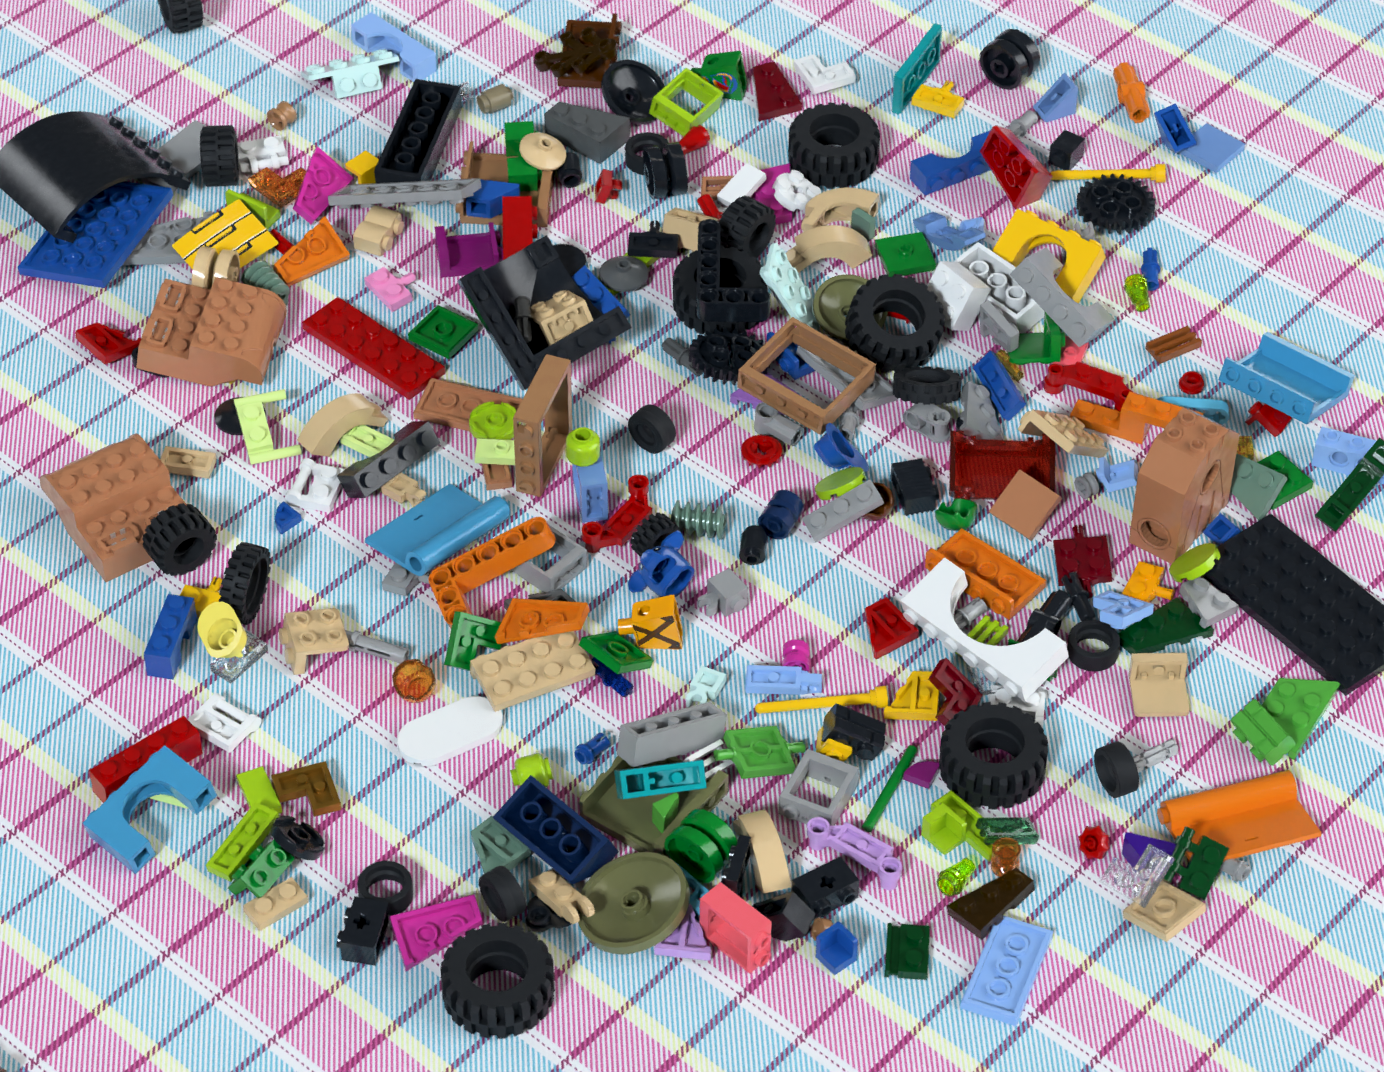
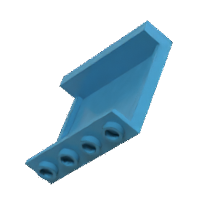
[1218,332,1355,425]

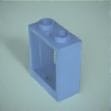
[572,452,608,523]

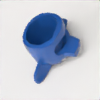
[628,530,695,597]

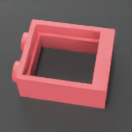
[700,882,772,974]

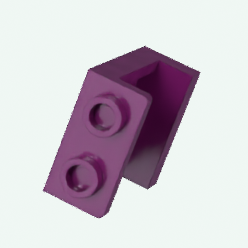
[435,222,503,278]

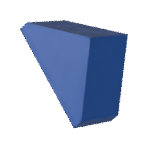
[1154,103,1197,154]

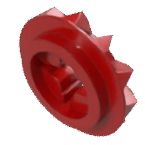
[741,435,782,469]

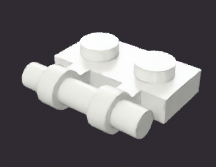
[237,135,289,174]

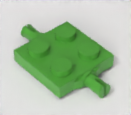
[713,726,805,779]

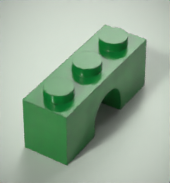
[504,121,542,192]

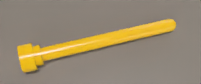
[1050,164,1166,183]
[755,686,888,714]

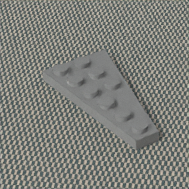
[123,211,214,265]

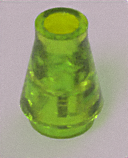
[1123,274,1150,312]
[937,858,976,896]

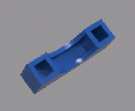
[910,130,991,195]

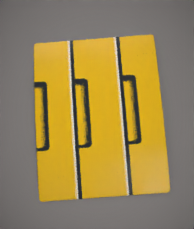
[172,199,279,270]

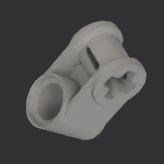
[903,403,951,443]

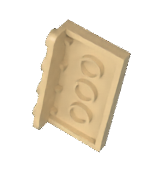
[1018,409,1109,458]
[470,631,596,712]

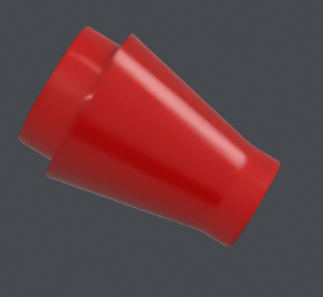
[679,125,710,155]

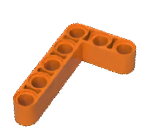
[428,517,556,628]

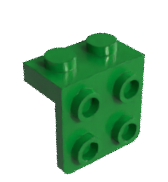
[1006,311,1065,365]

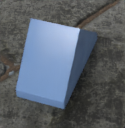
[1033,73,1078,123]

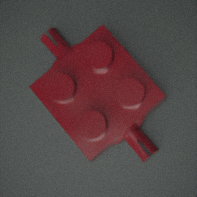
[1053,525,1112,599]

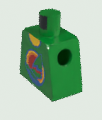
[691,51,748,101]

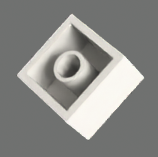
[927,261,992,331]

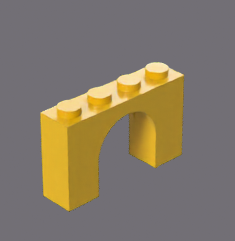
[992,209,1106,303]

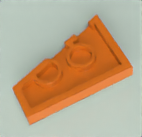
[273,216,350,287]
[495,598,590,644]

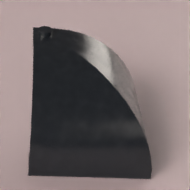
[457,235,632,391]

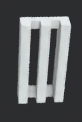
[683,739,734,780]

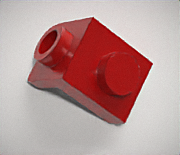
[1245,401,1292,437]

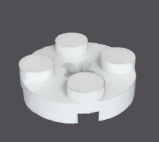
[772,170,822,214]

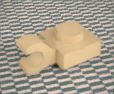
[381,472,427,507]

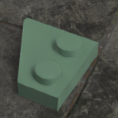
[471,816,531,874]

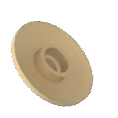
[519,132,566,171]

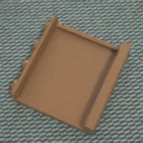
[455,141,555,227]

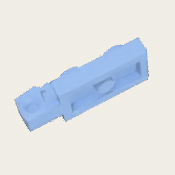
[745,665,822,695]

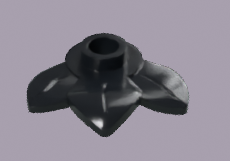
[525,895,580,932]

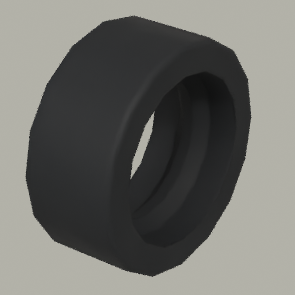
[625,132,669,175]
[1067,620,1120,672]
[1094,741,1139,798]
[357,860,413,916]

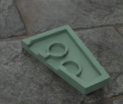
[1230,453,1287,521]

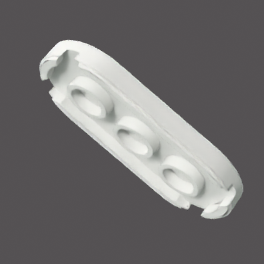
[397,696,503,766]

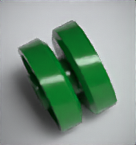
[664,809,738,883]

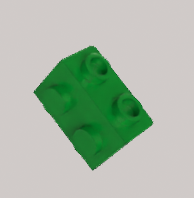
[228,839,294,898]

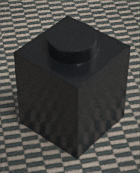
[1048,130,1085,170]

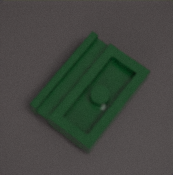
[884,923,930,980]

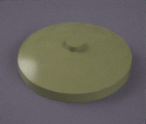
[577,852,690,954]

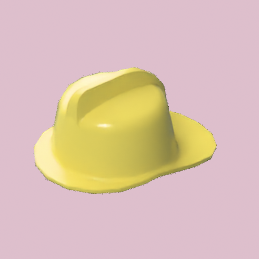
[197,601,247,658]

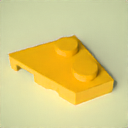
[884,671,940,721]

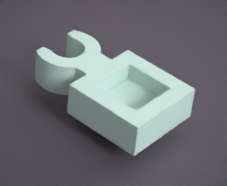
[686,665,726,707]

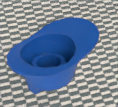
[814,423,869,472]

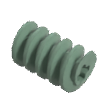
[241,261,290,305]
[671,500,727,540]

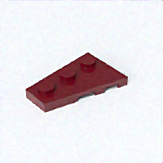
[753,61,802,122]

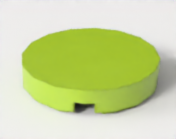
[469,401,520,440]
[815,467,866,500]
[1169,543,1220,583]

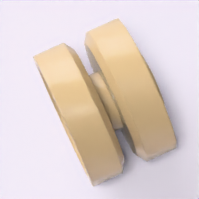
[192,246,240,290]

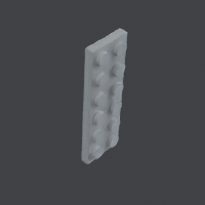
[328,178,482,209]

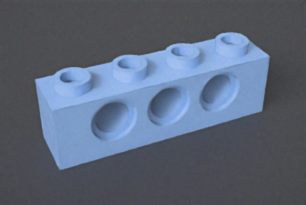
[1311,427,1384,484]

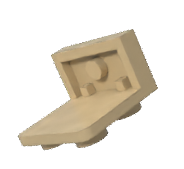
[279,608,349,675]
[1128,652,1189,717]

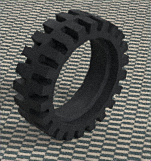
[219,542,271,625]

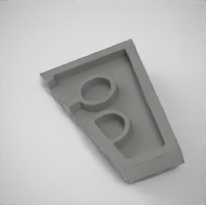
[960,381,1004,450]

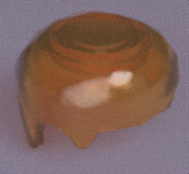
[392,659,437,704]

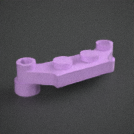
[807,817,902,890]

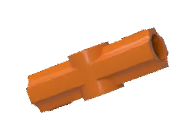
[1113,62,1150,123]

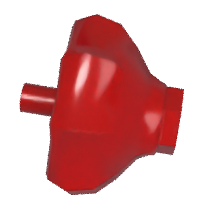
[1078,826,1110,860]

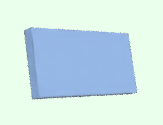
[960,915,1053,1026]

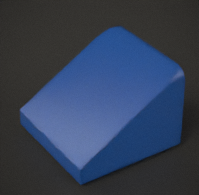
[1203,513,1241,546]

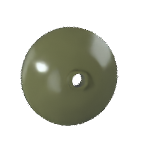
[813,274,888,341]

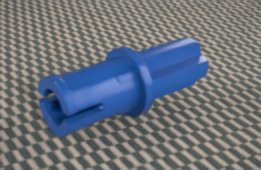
[1141,247,1161,291]

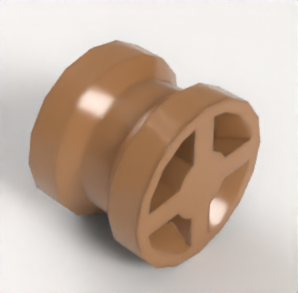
[267,101,297,131]

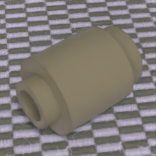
[477,84,513,114]

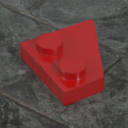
[75,322,142,365]

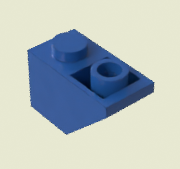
[466,178,520,219]

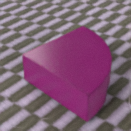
[903,761,940,789]

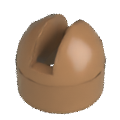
[811,918,834,941]

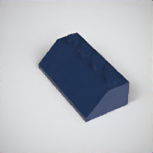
[493,775,619,884]

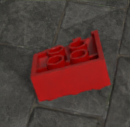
[980,125,1053,210]

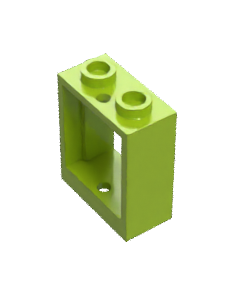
[649,68,723,136]

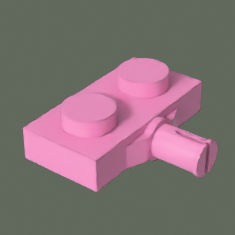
[364,267,416,312]

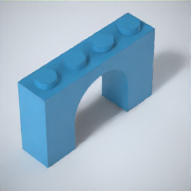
[83,745,217,874]

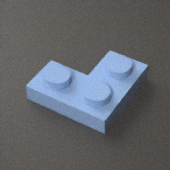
[1093,590,1154,629]

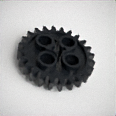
[1076,174,1156,235]
[689,328,770,385]

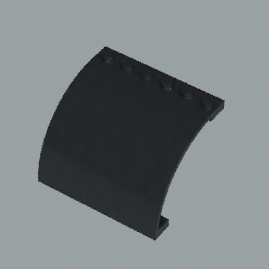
[0,111,191,243]

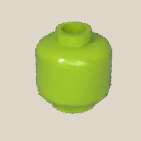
[566,427,600,467]
[510,753,553,788]

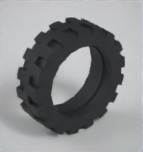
[893,366,962,405]

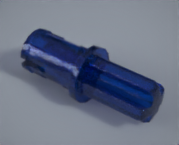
[592,657,634,698]

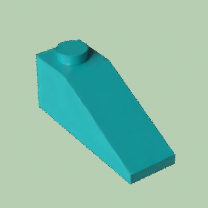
[614,760,707,799]

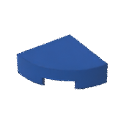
[275,501,302,535]

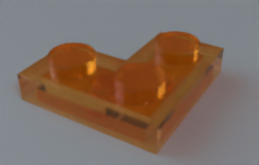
[248,167,306,208]

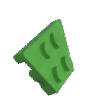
[1262,678,1340,760]

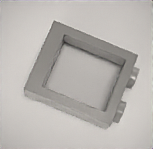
[511,524,587,593]
[779,749,859,826]

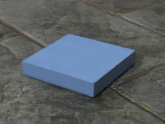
[1178,123,1245,173]

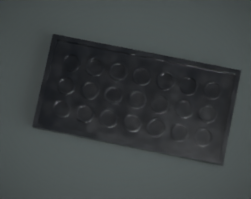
[1202,513,1384,696]

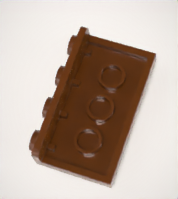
[557,13,622,89]

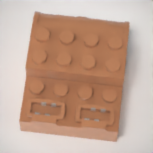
[136,277,287,387]
[40,433,187,582]

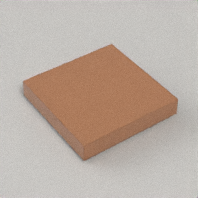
[988,469,1062,541]

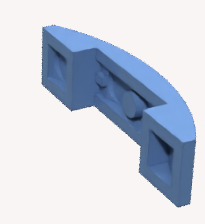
[913,212,986,251]

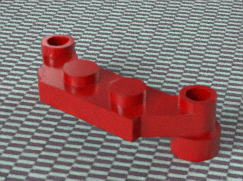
[1043,361,1134,412]
[582,475,652,553]

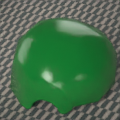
[935,498,977,531]

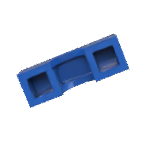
[144,594,197,680]

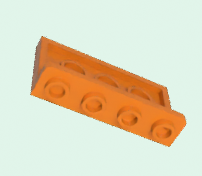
[925,528,1046,620]

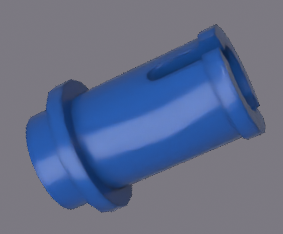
[574,732,610,765]

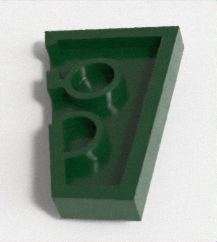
[1118,597,1214,654]

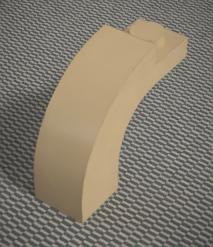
[801,188,879,232]
[786,225,873,273]
[297,393,388,457]
[732,809,791,894]

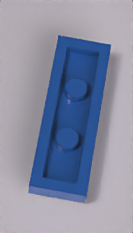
[571,265,631,319]
[973,350,1026,421]

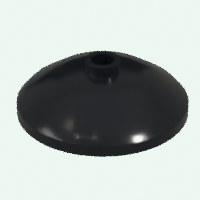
[601,60,665,125]

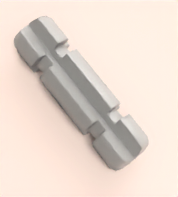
[1133,739,1179,773]

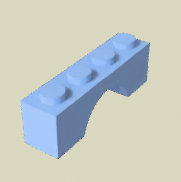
[351,12,437,82]

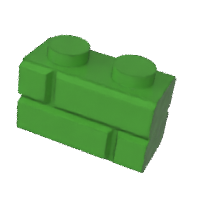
[1231,699,1296,765]

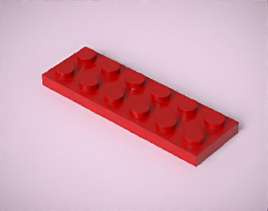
[302,297,445,400]

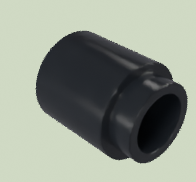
[557,152,582,188]
[739,525,767,565]

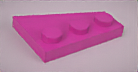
[293,146,353,224]
[752,163,792,225]
[390,895,482,971]

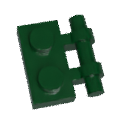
[1161,826,1229,900]

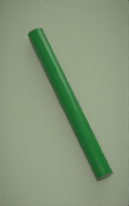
[862,745,918,832]

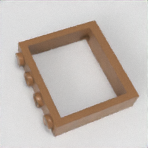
[737,317,876,435]
[513,354,572,497]

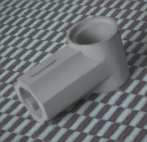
[754,402,804,446]

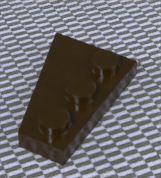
[946,868,1035,940]

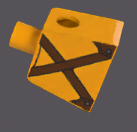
[618,595,683,650]

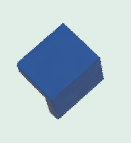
[815,921,858,975]

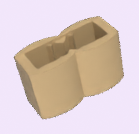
[353,205,404,257]

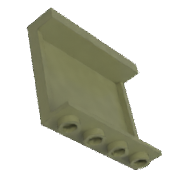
[578,756,729,857]

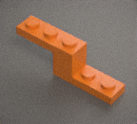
[1070,391,1204,444]

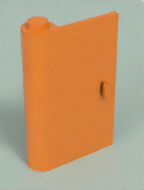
[1157,770,1321,862]

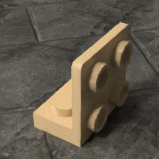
[530,290,593,346]

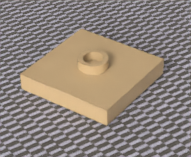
[1123,880,1206,942]

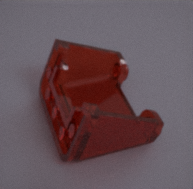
[948,431,1055,500]

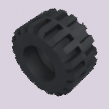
[158,0,203,34]
[200,125,239,187]
[719,195,776,259]
[142,503,217,576]

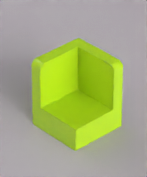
[921,803,967,855]

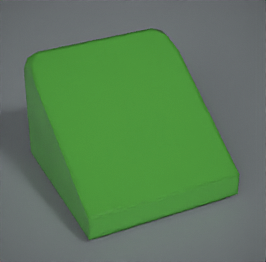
[652,792,679,833]

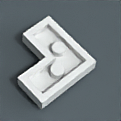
[793,54,856,95]

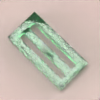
[975,817,1039,845]

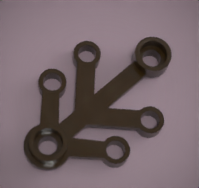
[534,27,618,77]

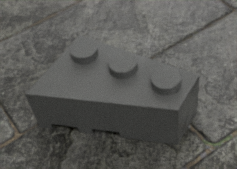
[544,101,630,164]

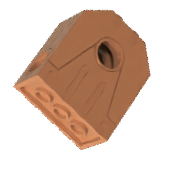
[1129,408,1240,564]

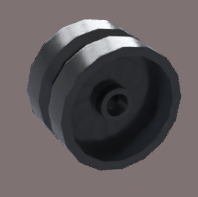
[979,29,1040,90]
[643,142,688,199]

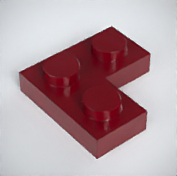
[928,658,983,726]

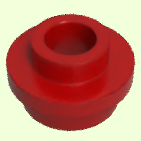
[1178,371,1204,395]

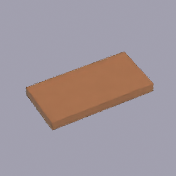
[413,378,522,431]

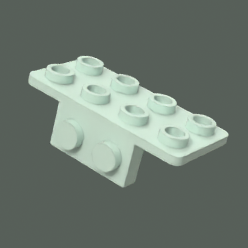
[301,49,399,99]
[759,243,819,332]

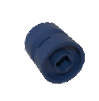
[758,490,804,540]

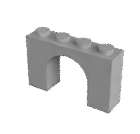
[1010,248,1115,347]

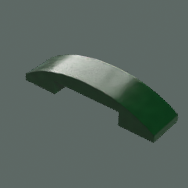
[1315,437,1384,532]

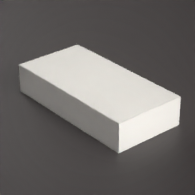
[717,163,766,207]

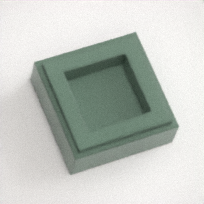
[851,207,876,241]

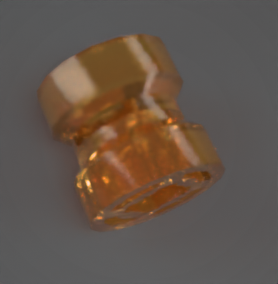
[990,837,1021,877]

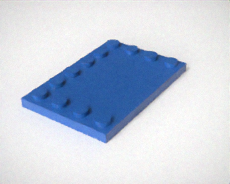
[17,181,174,288]

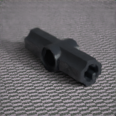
[1017,589,1073,643]

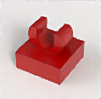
[595,169,622,204]

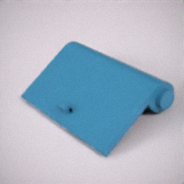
[365,484,510,576]

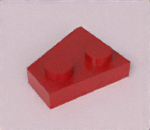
[864,597,919,659]

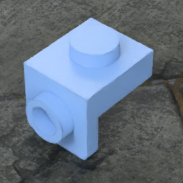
[1096,457,1138,493]

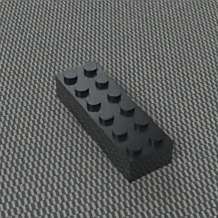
[374,79,462,183]

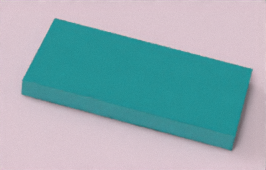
[892,23,942,115]

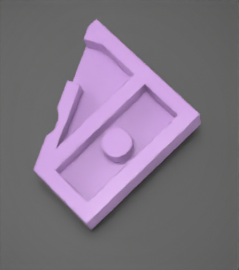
[654,904,711,961]

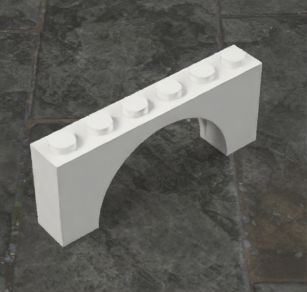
[901,557,1069,701]

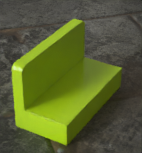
[225,189,281,229]

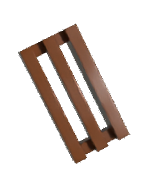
[1145,325,1202,364]

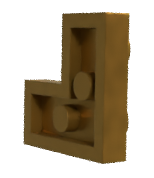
[271,761,341,817]

